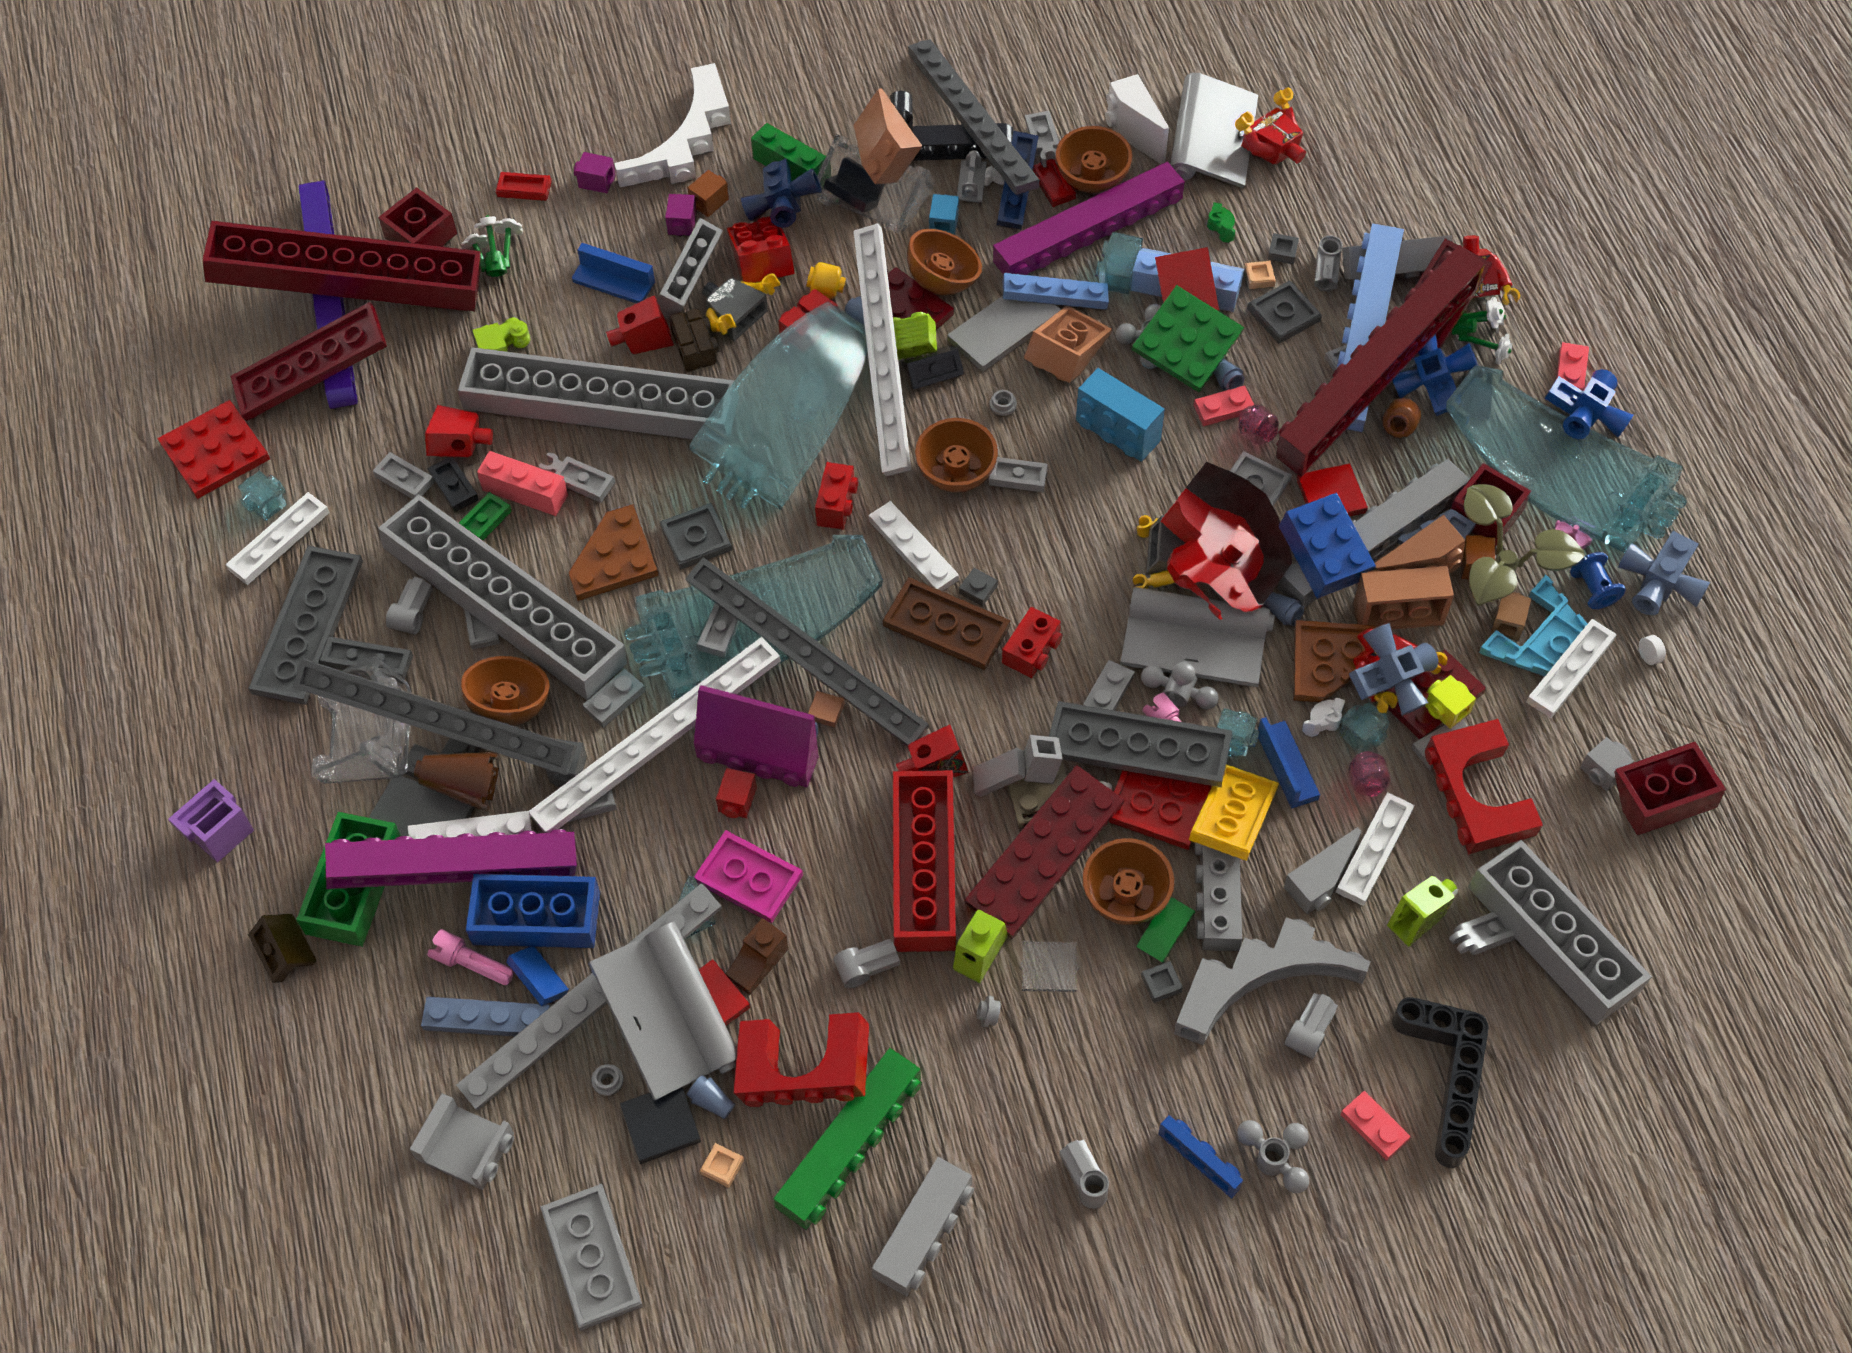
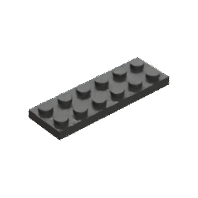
[248,546,363,705]
[1049,701,1233,788]

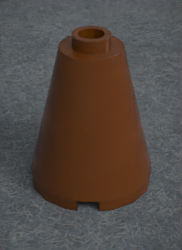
[414,752,500,812]

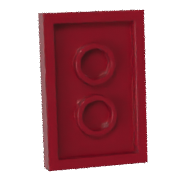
[888,267,954,330]
[1388,649,1486,740]

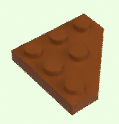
[569,504,658,601]
[1293,620,1379,702]

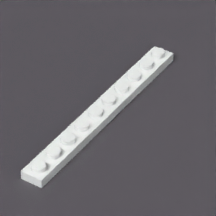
[854,223,911,476]
[528,637,781,833]

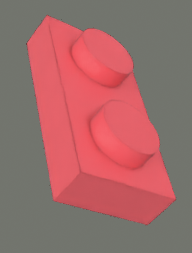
[1556,342,1589,390]
[1194,385,1255,427]
[1340,1091,1411,1161]

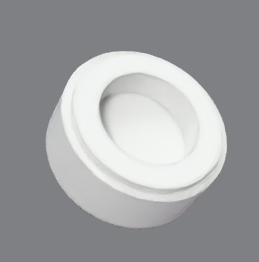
[1639,635,1666,665]

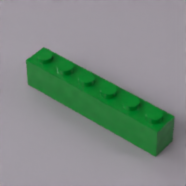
[773,1048,922,1230]

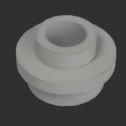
[990,390,1017,416]
[977,996,1001,1027]
[591,1064,623,1096]

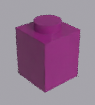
[574,152,616,194]
[665,194,697,236]

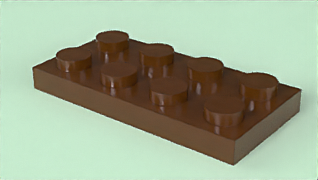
[882,577,1010,670]

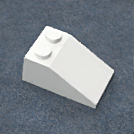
[1105,74,1169,164]

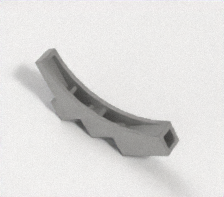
[1174,917,1371,1045]

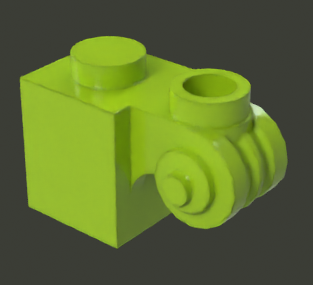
[472,317,530,352]

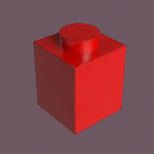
[716,768,757,819]

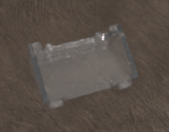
[815,134,936,234]
[311,656,411,784]

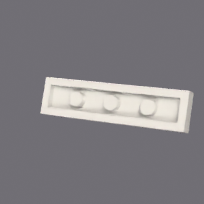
[226,492,330,585]
[868,501,959,591]
[1526,619,1617,718]
[1336,792,1415,906]
[408,811,532,839]

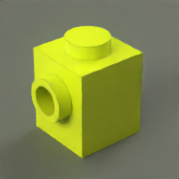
[1425,675,1476,729]

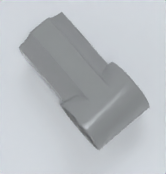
[1314,235,1343,292]
[386,577,433,635]
[833,939,900,988]
[1284,993,1338,1060]
[1059,1140,1109,1209]

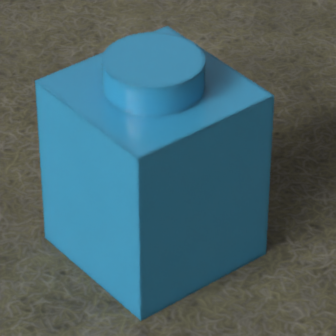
[929,194,959,235]

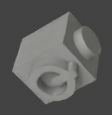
[1580,737,1634,791]

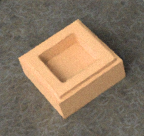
[1244,260,1276,289]
[700,1143,744,1188]

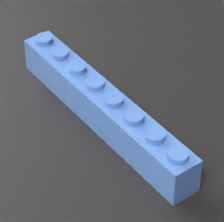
[1337,223,1404,432]

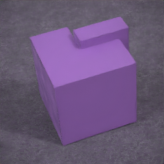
[168,779,254,863]

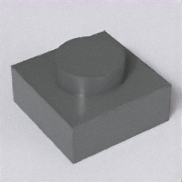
[1268,233,1299,264]
[959,568,998,606]
[1141,961,1183,1003]

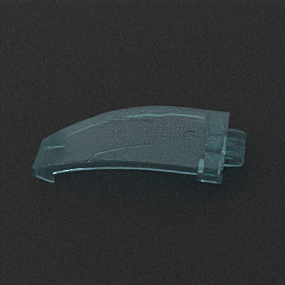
[689,301,868,510]
[1446,365,1687,553]
[624,535,883,699]

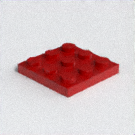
[157,400,270,499]
[1109,770,1212,850]

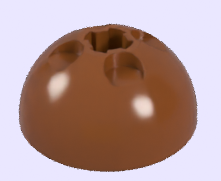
[1056,126,1132,194]
[907,229,982,295]
[915,418,998,493]
[461,656,550,726]
[1083,838,1174,925]

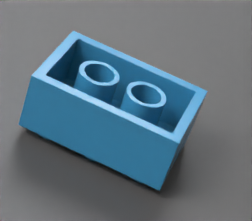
[1076,368,1165,462]

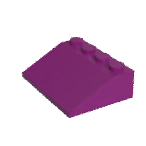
[694,685,819,788]

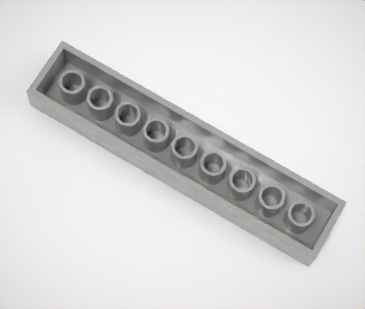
[458,347,738,444]
[378,494,627,700]

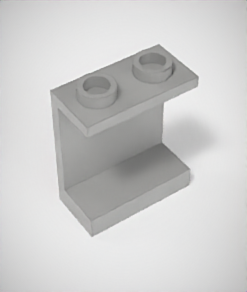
[409,1093,514,1190]

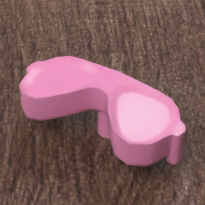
[1555,520,1592,549]

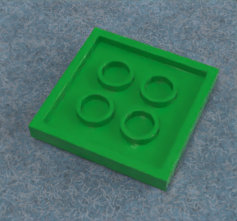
[1132,285,1244,393]

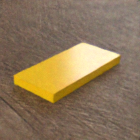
[1189,764,1279,861]

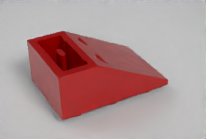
[726,216,795,283]

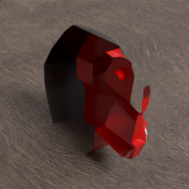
[1160,462,1292,620]

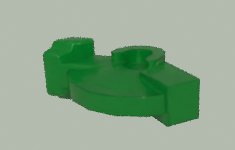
[1207,202,1235,243]

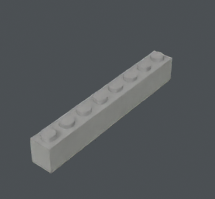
[1278,459,1470,608]

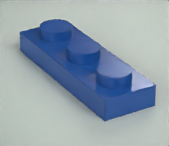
[1158,1115,1243,1199]

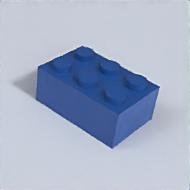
[1279,493,1376,599]

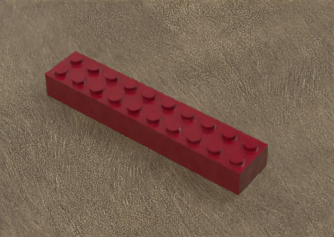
[202,221,481,312]
[1276,245,1485,477]

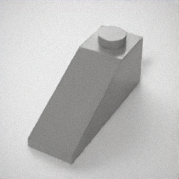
[1284,827,1362,914]

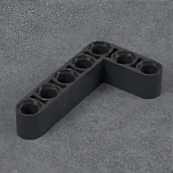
[889,91,1014,161]
[1392,997,1489,1168]

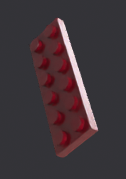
[230,302,387,421]
[964,765,1124,939]

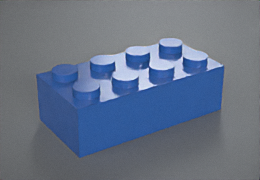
[466,874,600,948]

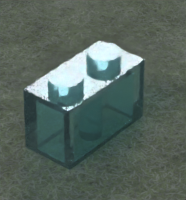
[1095,232,1143,295]

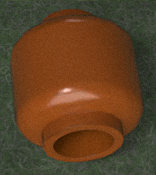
[1382,398,1421,438]

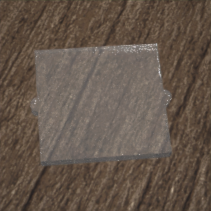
[1019,941,1080,992]

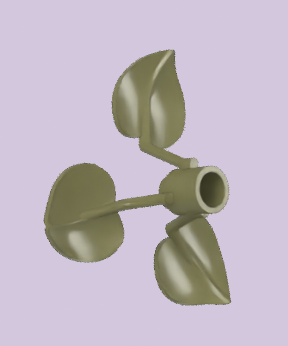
[1464,484,1585,606]

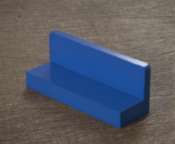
[572,243,655,304]
[1257,717,1320,809]

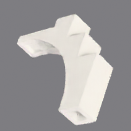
[614,63,731,188]

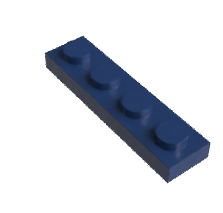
[996,131,1039,230]

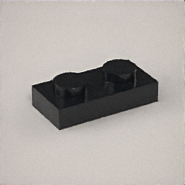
[427,457,479,513]

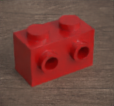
[815,462,858,530]
[1002,607,1063,678]

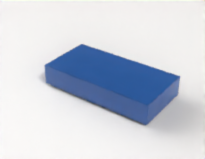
[506,946,569,1006]

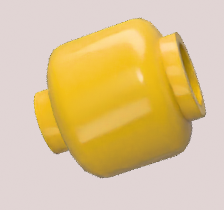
[806,262,846,300]

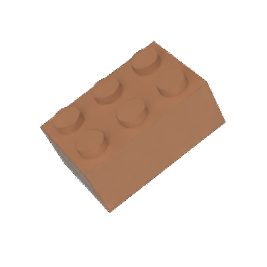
[1353,565,1454,629]

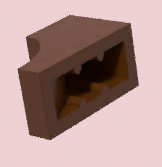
[725,918,789,995]

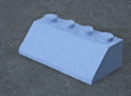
[1131,248,1245,312]

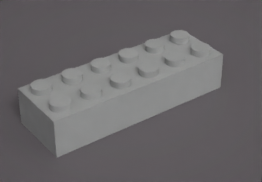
[1468,840,1652,1025]

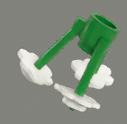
[461,215,523,277]
[1452,297,1512,365]

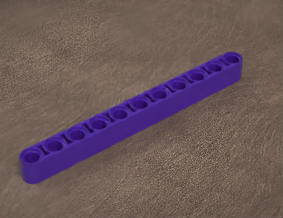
[299,180,358,409]

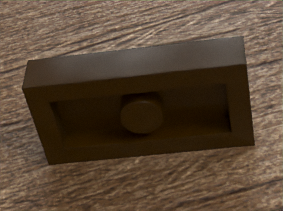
[248,914,316,983]

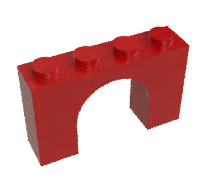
[1425,719,1543,854]
[734,1012,869,1107]

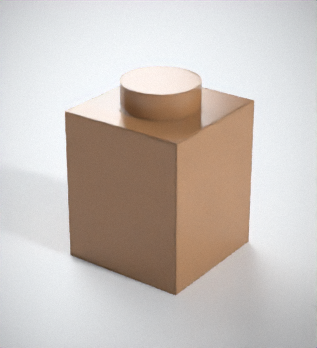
[1491,592,1531,641]

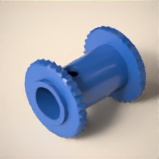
[1570,552,1626,609]

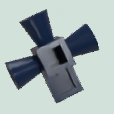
[741,159,822,228]

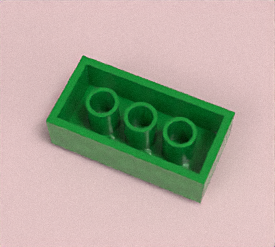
[296,812,401,947]

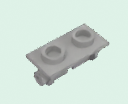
[957,151,987,202]

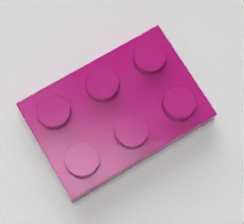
[693,830,803,923]

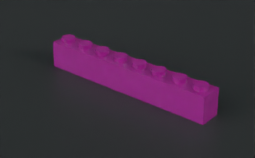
[993,161,1185,275]
[325,829,577,889]

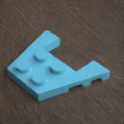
[1479,575,1588,676]

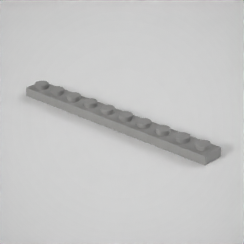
[456,883,722,1111]

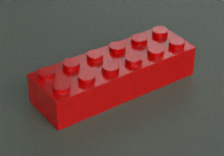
[893,770,956,952]

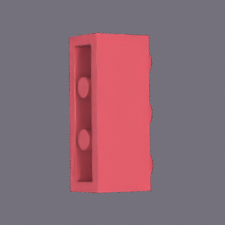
[477,451,568,516]

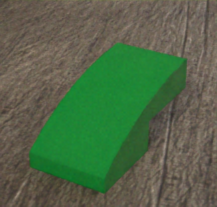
[1136,897,1196,963]

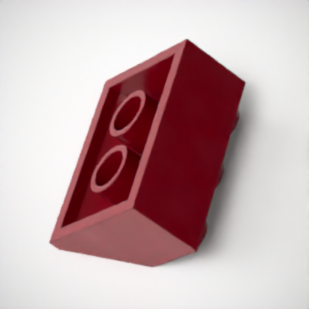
[1614,741,1726,836]

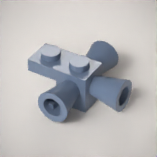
[1618,531,1710,615]
[1349,623,1438,716]

